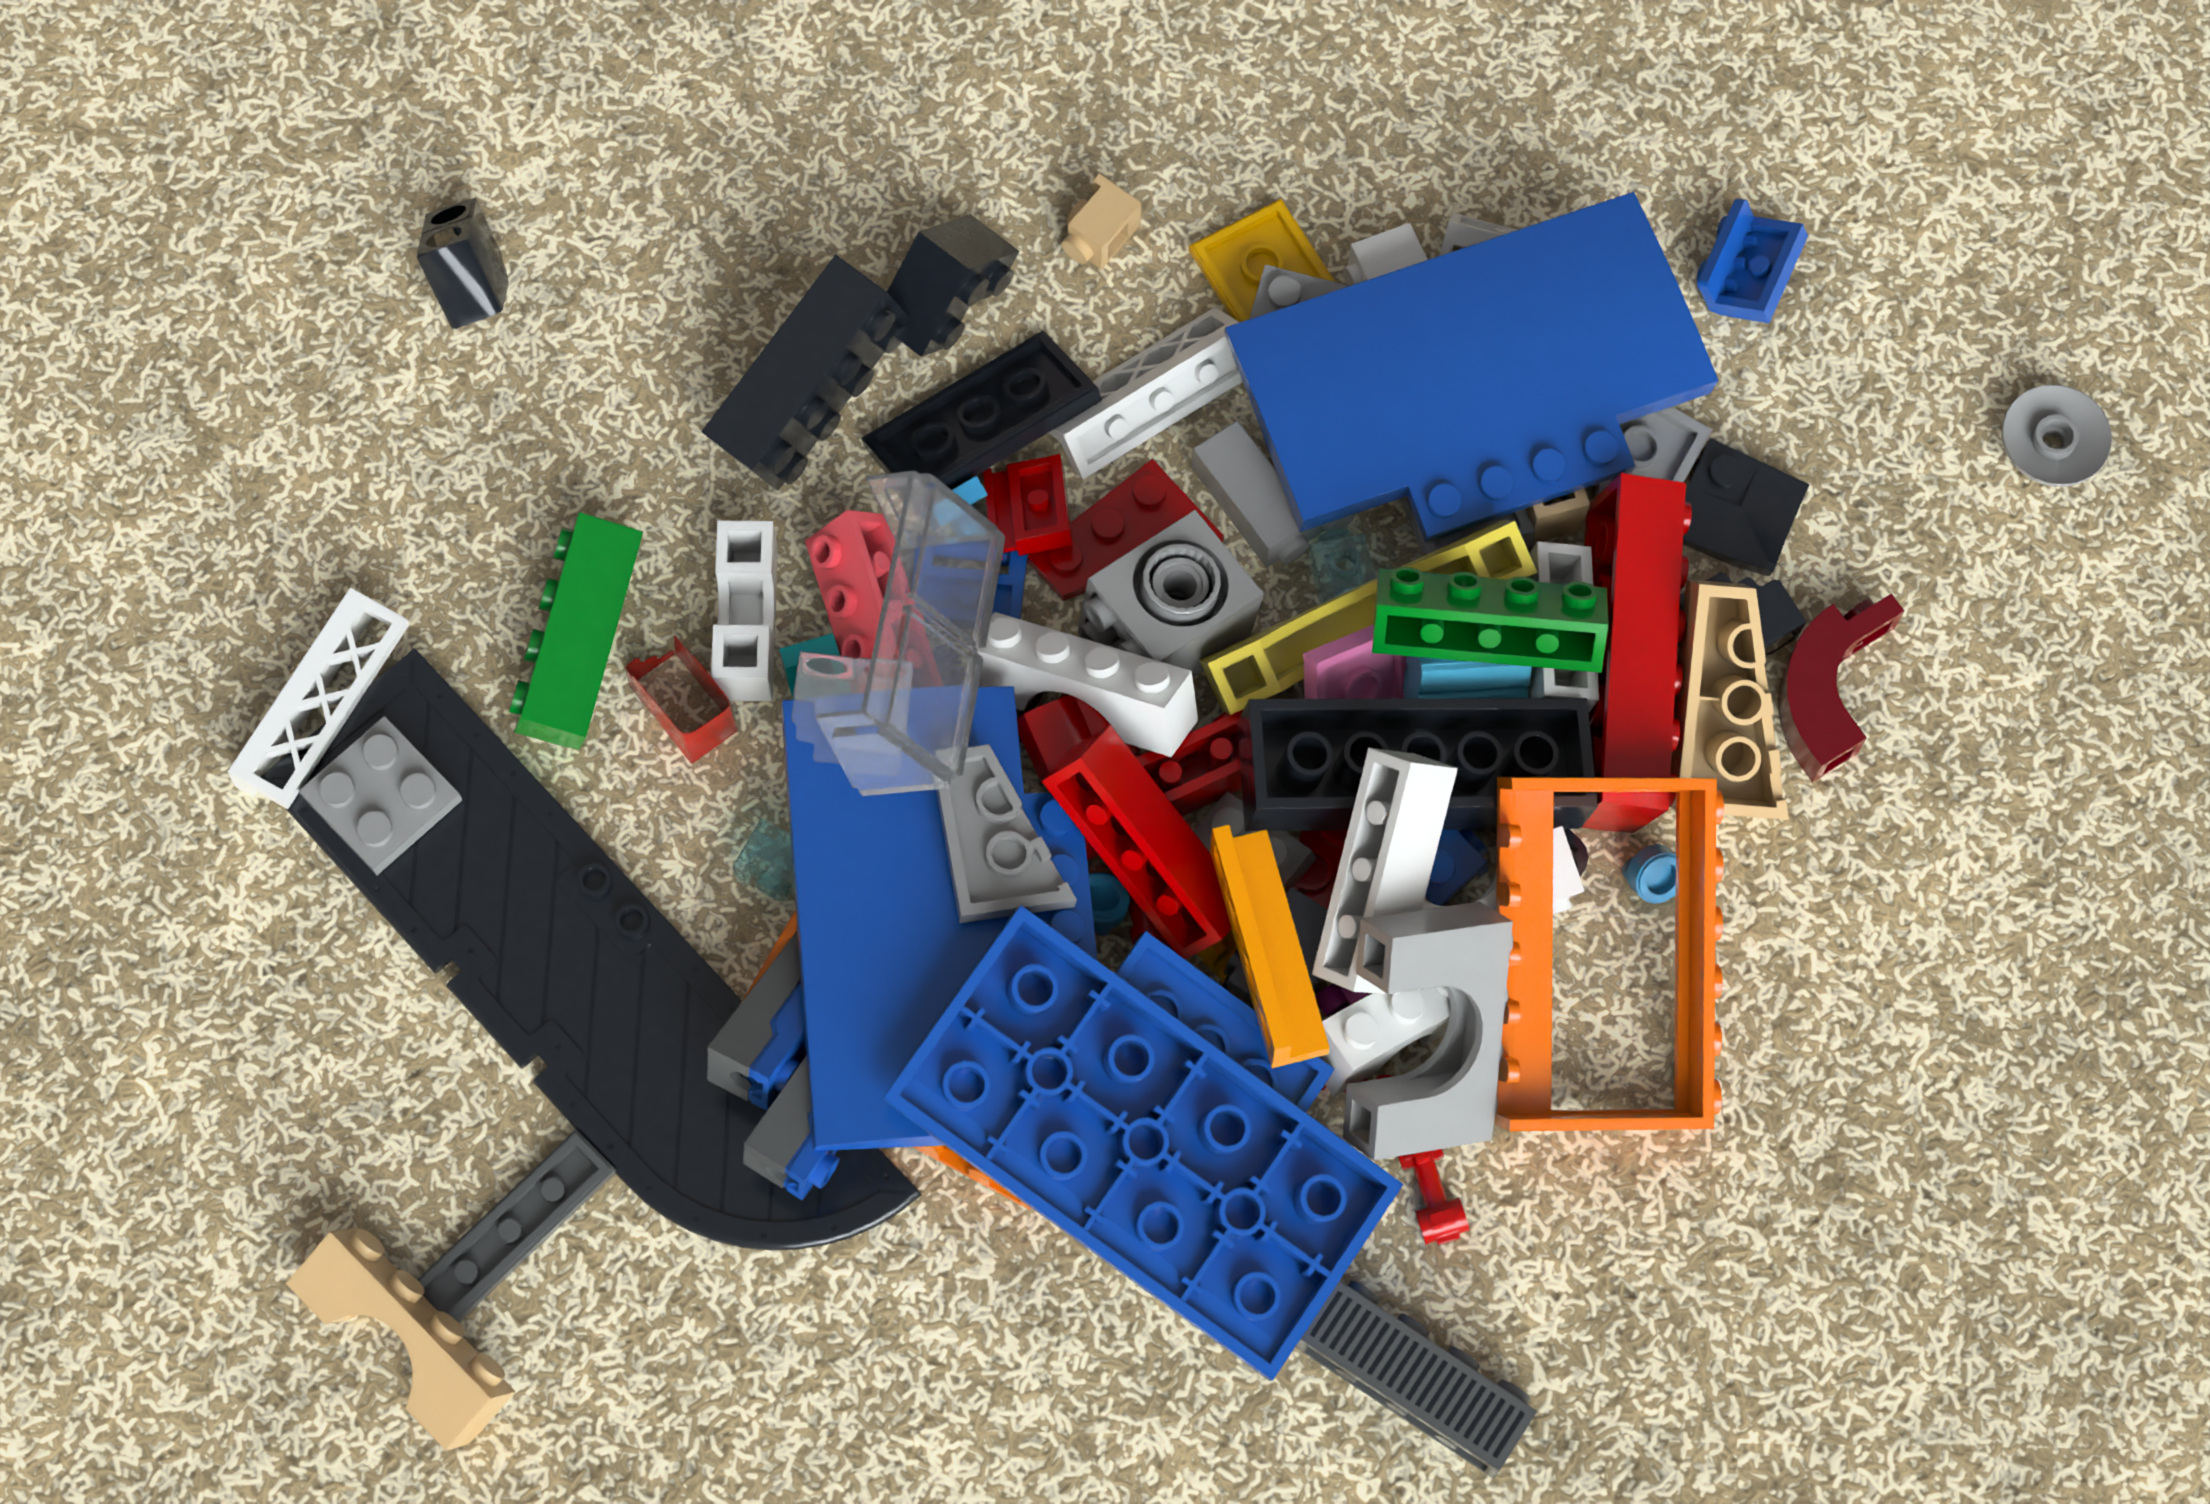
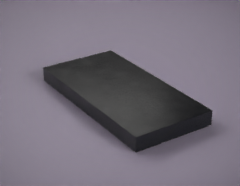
[861,330,1102,510]

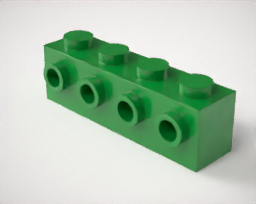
[509,512,643,750]
[1372,567,1609,673]

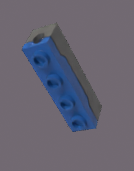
[707,931,807,1111]
[743,1055,839,1201]

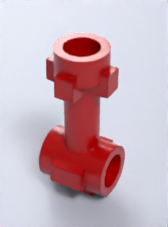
[1398,1149,1470,1246]

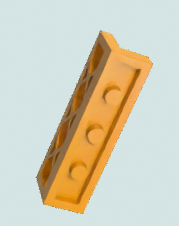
[1210,825,1330,1069]

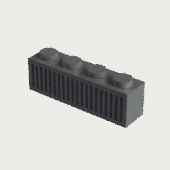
[1295,1280,1537,1479]

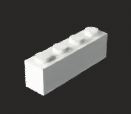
[1312,748,1458,994]

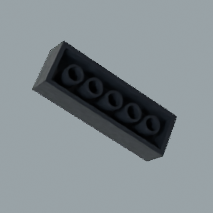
[1237,698,1598,831]

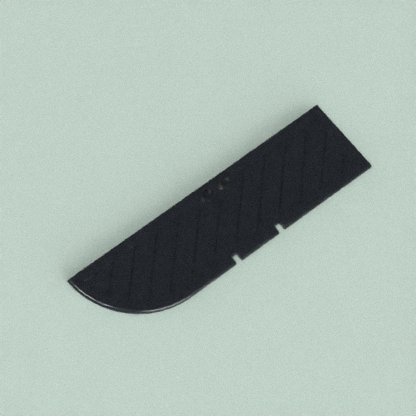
[261,648,921,1251]

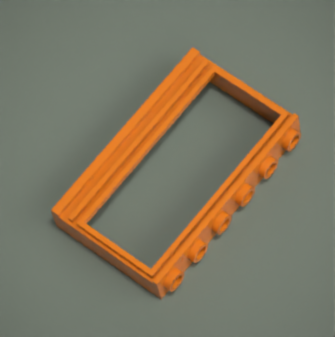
[1495,777,1724,1131]

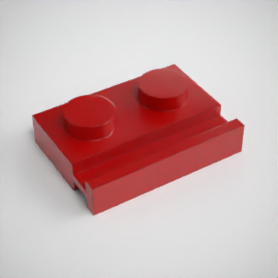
[983,454,1073,561]

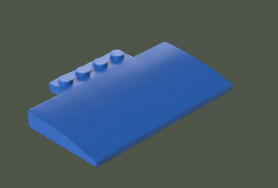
[1224,192,1719,542]
[781,686,1097,1150]
[882,905,1404,1381]

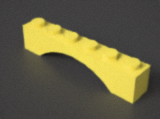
[1199,520,1537,715]

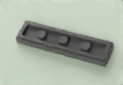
[417,1129,616,1323]

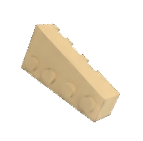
[1671,579,1789,820]

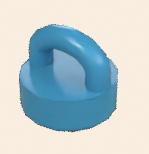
[1622,844,1676,904]
[1089,872,1130,936]

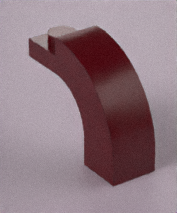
[1778,593,1905,782]

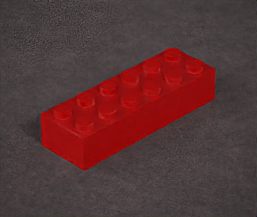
[1582,473,1692,833]

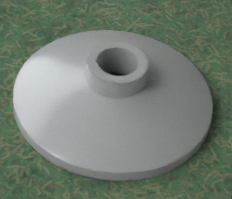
[2001,385,2112,487]

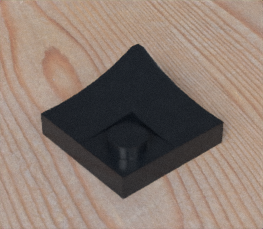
[1683,438,1810,576]

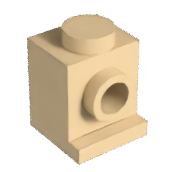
[1061,173,1141,270]

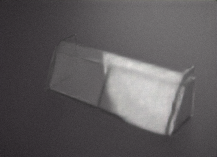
[816,471,1005,796]

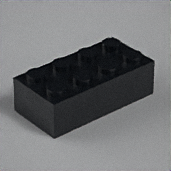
[701,254,910,491]

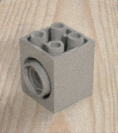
[1078,510,1264,678]

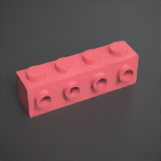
[805,510,942,694]

